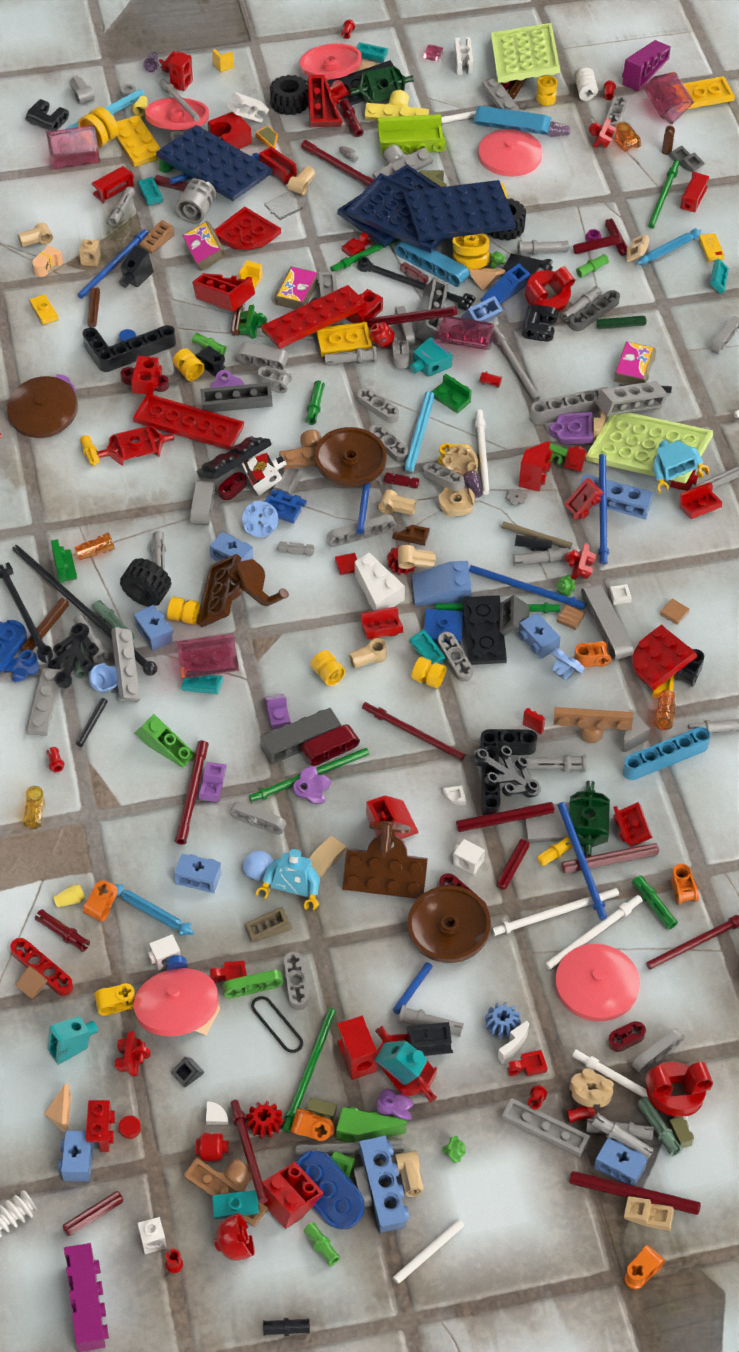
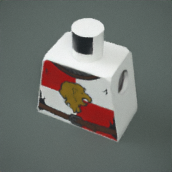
[242,452,287,496]

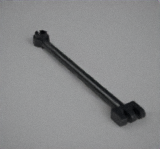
[358,257,476,311]
[0,562,53,663]

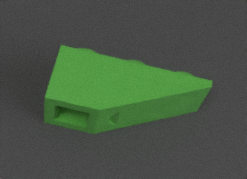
[135,714,195,768]
[336,1107,407,1142]

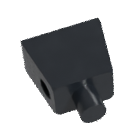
[119,246,154,288]

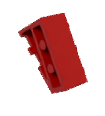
[307,75,342,127]
[192,273,255,312]

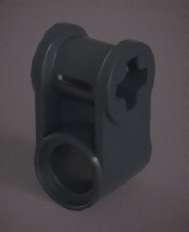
[195,346,226,376]
[675,649,705,687]

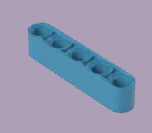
[473,106,551,135]
[394,241,470,287]
[623,727,711,780]

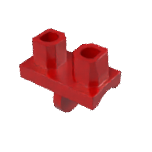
[330,80,349,105]
[588,118,616,148]
[565,543,596,580]
[114,1031,151,1076]

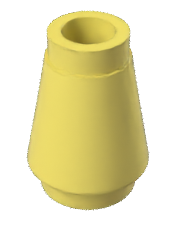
[132,96,148,117]
[53,884,86,908]

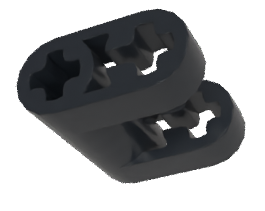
[26,99,69,132]
[522,305,558,342]

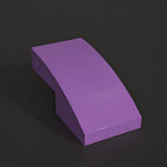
[199,762,227,802]

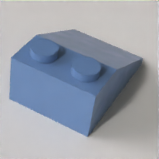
[412,561,471,606]

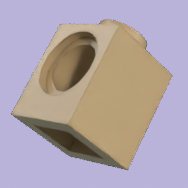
[79,239,101,267]

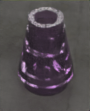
[143,52,159,72]
[547,121,570,137]
[463,470,483,498]

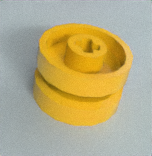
[78,106,119,149]
[453,234,489,270]

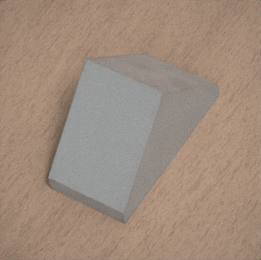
[622,709,650,752]

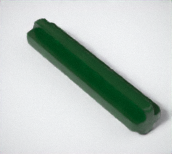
[596,316,647,329]

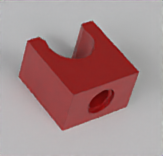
[208,111,252,149]
[337,1015,377,1080]

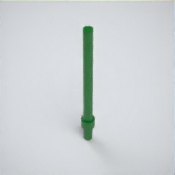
[648,160,680,228]
[330,238,400,272]

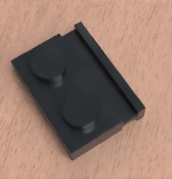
[406,1022,453,1056]

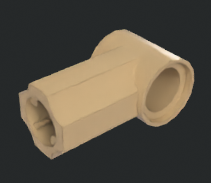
[288,165,316,195]
[17,223,53,248]
[378,490,416,515]
[398,545,436,569]
[348,638,387,669]
[394,1150,424,1197]

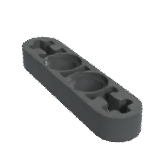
[569,290,620,331]

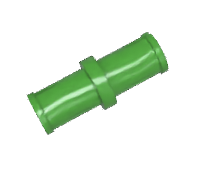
[576,254,609,278]
[192,332,227,355]
[303,1222,341,1266]

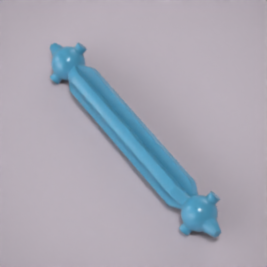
[637,228,702,266]
[111,884,194,936]

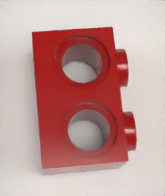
[169,51,193,91]
[346,289,383,324]
[131,356,162,395]

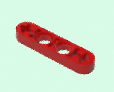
[10,938,73,996]

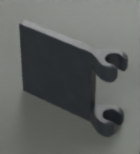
[501,253,553,277]

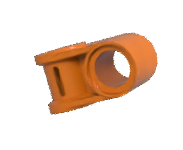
[573,641,611,668]
[670,864,699,905]
[83,880,118,922]
[291,1109,335,1141]
[624,1245,665,1290]

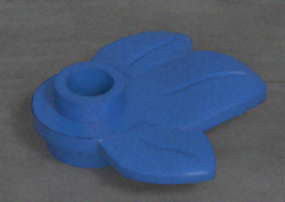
[4,650,39,682]

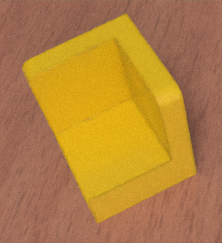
[212,49,234,73]
[238,260,263,289]

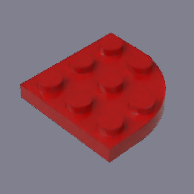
[215,206,281,250]
[632,625,697,691]

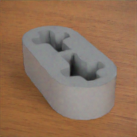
[353,1166,373,1208]

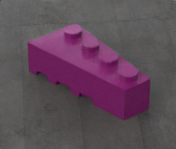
[622,40,671,91]
[64,1243,109,1352]

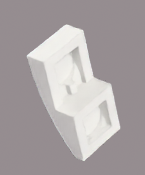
[498,1021,529,1065]

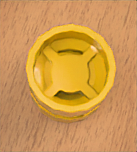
[536,75,558,106]
[172,348,205,381]
[167,596,200,625]
[310,650,346,686]
[411,656,446,689]

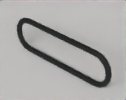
[251,996,303,1053]

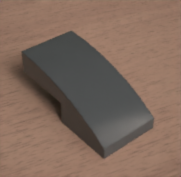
[669,146,705,172]

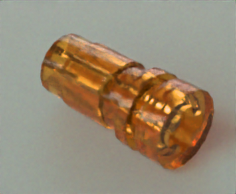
[74,532,115,560]
[654,690,676,730]

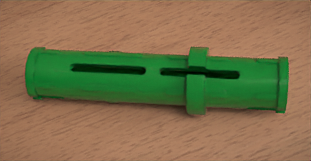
[305,380,325,425]
[632,875,678,930]

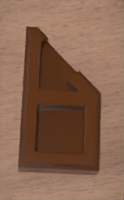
[392,525,430,546]

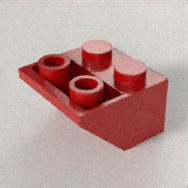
[519,441,553,492]
[366,795,419,839]
[262,1161,324,1229]

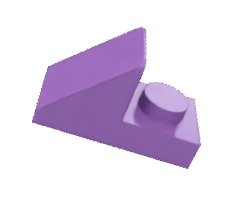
[264,694,291,730]

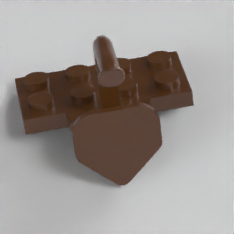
[197,553,289,627]
[342,821,428,899]

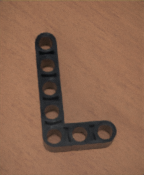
[82,325,176,372]
[480,729,537,816]

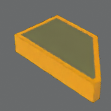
[256,126,278,149]

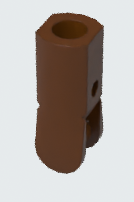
[662,125,675,155]

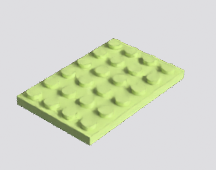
[491,23,560,83]
[586,413,713,483]

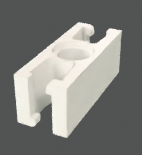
[454,37,473,75]
[226,92,269,123]

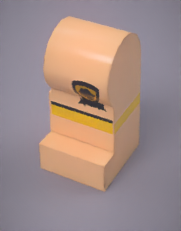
[32,245,63,277]

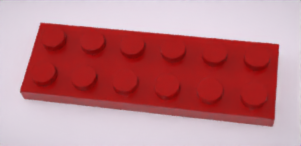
[261,285,367,349]
[133,393,244,450]

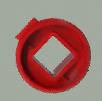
[525,266,575,312]
[645,1062,713,1117]

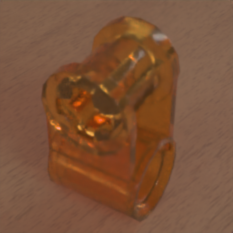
[615,122,641,152]

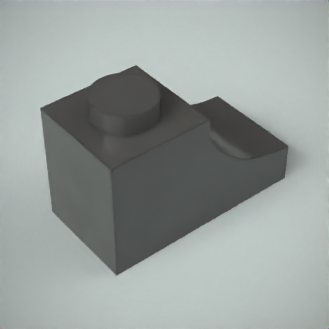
[500,595,529,636]

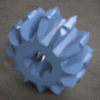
[485,1002,521,1039]

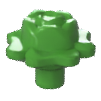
[489,251,506,269]
[556,575,575,596]
[442,1136,466,1163]

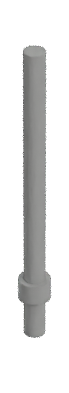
[160,79,200,121]
[491,326,540,402]

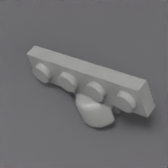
[372,144,433,180]

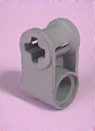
[258,366,292,393]

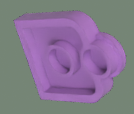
[549,412,593,444]

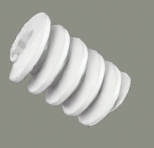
[574,68,598,101]
[0,1190,37,1238]

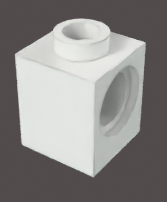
[452,839,485,875]
[147,934,181,970]
[138,1217,167,1254]

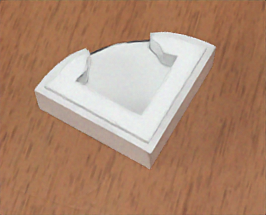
[443,785,466,806]
[206,1101,228,1125]

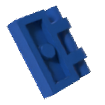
[265,489,307,524]

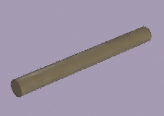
[501,521,573,550]

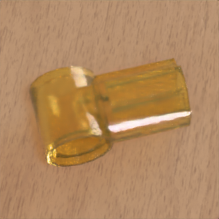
[23,786,45,829]

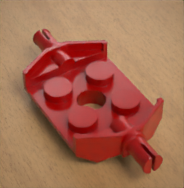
[97,426,174,466]
[375,1026,437,1103]

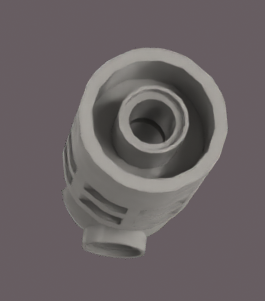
[175,178,217,224]

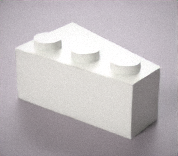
[355,553,405,611]

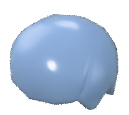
[89,663,118,693]
[243,850,274,881]

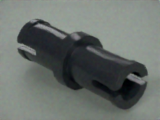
[514,534,553,551]
[263,1317,310,1336]

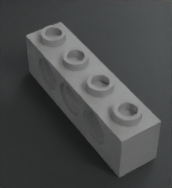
[596,381,667,416]

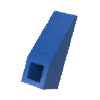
[480,264,531,305]

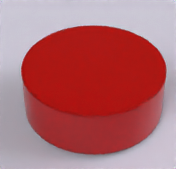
[119,1116,141,1139]

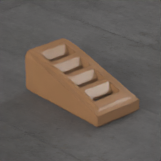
[140,220,174,253]

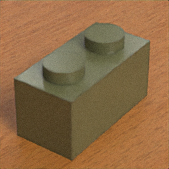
[307,1098,337,1121]
[668,1116,694,1148]

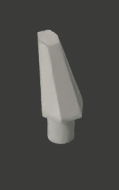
[339,146,359,162]

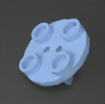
[242,501,279,537]
[550,648,585,680]

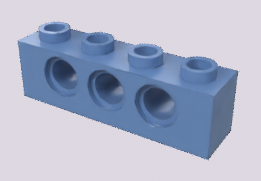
[579,474,654,519]
[359,1136,410,1233]

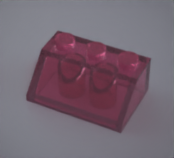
[643,72,694,124]
[46,125,100,170]
[437,316,494,350]
[176,634,239,679]

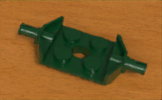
[349,66,414,103]
[568,781,610,857]

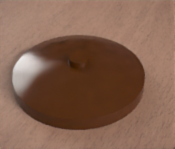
[7,376,78,438]
[315,427,387,486]
[408,886,491,963]

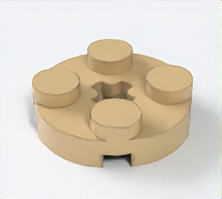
[438,487,475,517]
[569,1069,614,1107]

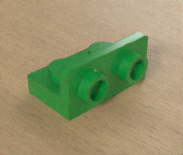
[431,374,472,414]
[51,539,77,582]

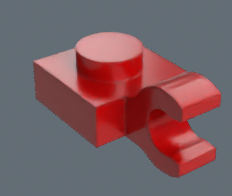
[342,232,370,257]
[210,960,247,983]
[507,1050,548,1077]

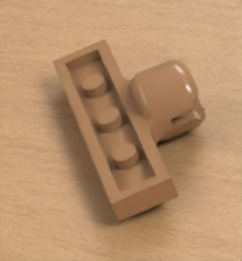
[279,430,321,470]
[553,707,633,743]
[183,1158,268,1228]

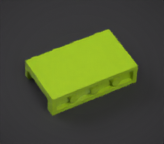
[378,114,445,155]

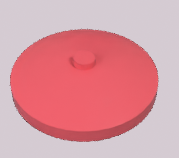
[300,43,362,80]
[145,98,209,130]
[478,129,542,176]
[555,944,640,1021]
[134,968,219,1036]

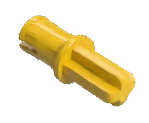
[80,435,100,466]
[537,837,573,866]

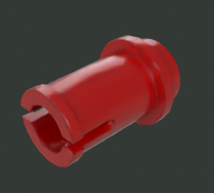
[341,19,355,39]
[603,80,616,100]
[479,371,502,388]
[46,747,65,773]
[528,1085,547,1109]
[566,1106,595,1123]
[165,1249,183,1273]

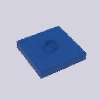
[424,609,463,645]

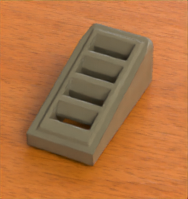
[245,907,293,942]

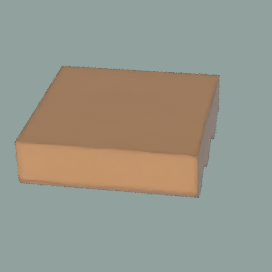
[660,598,690,625]
[557,605,585,630]
[16,966,48,999]

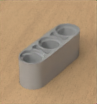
[236,342,289,370]
[190,480,215,525]

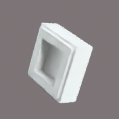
[609,584,632,605]

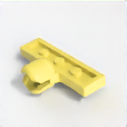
[365,90,429,121]

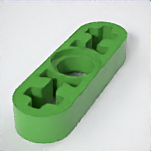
[222,970,284,998]

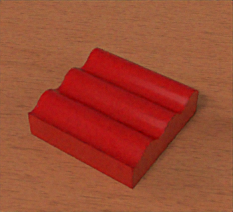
[335,552,357,575]
[523,708,545,734]

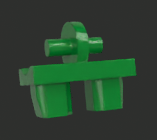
[238,304,267,339]

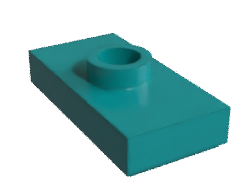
[356,42,388,62]
[137,177,163,206]
[710,258,729,294]
[409,629,446,664]
[181,672,224,694]
[212,1190,260,1219]

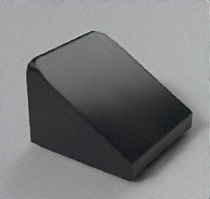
[171,1057,204,1087]

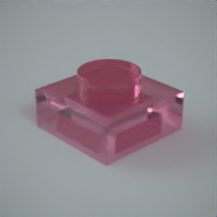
[424,45,443,62]

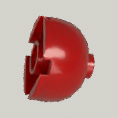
[214,1213,255,1261]

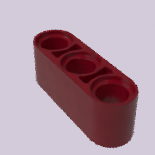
[301,724,360,766]

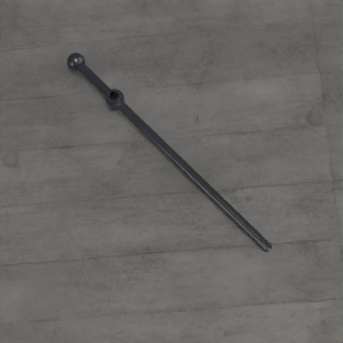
[12,545,158,676]

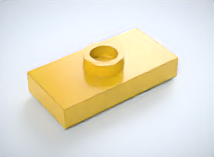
[29,294,59,325]

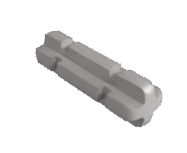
[278,541,314,555]

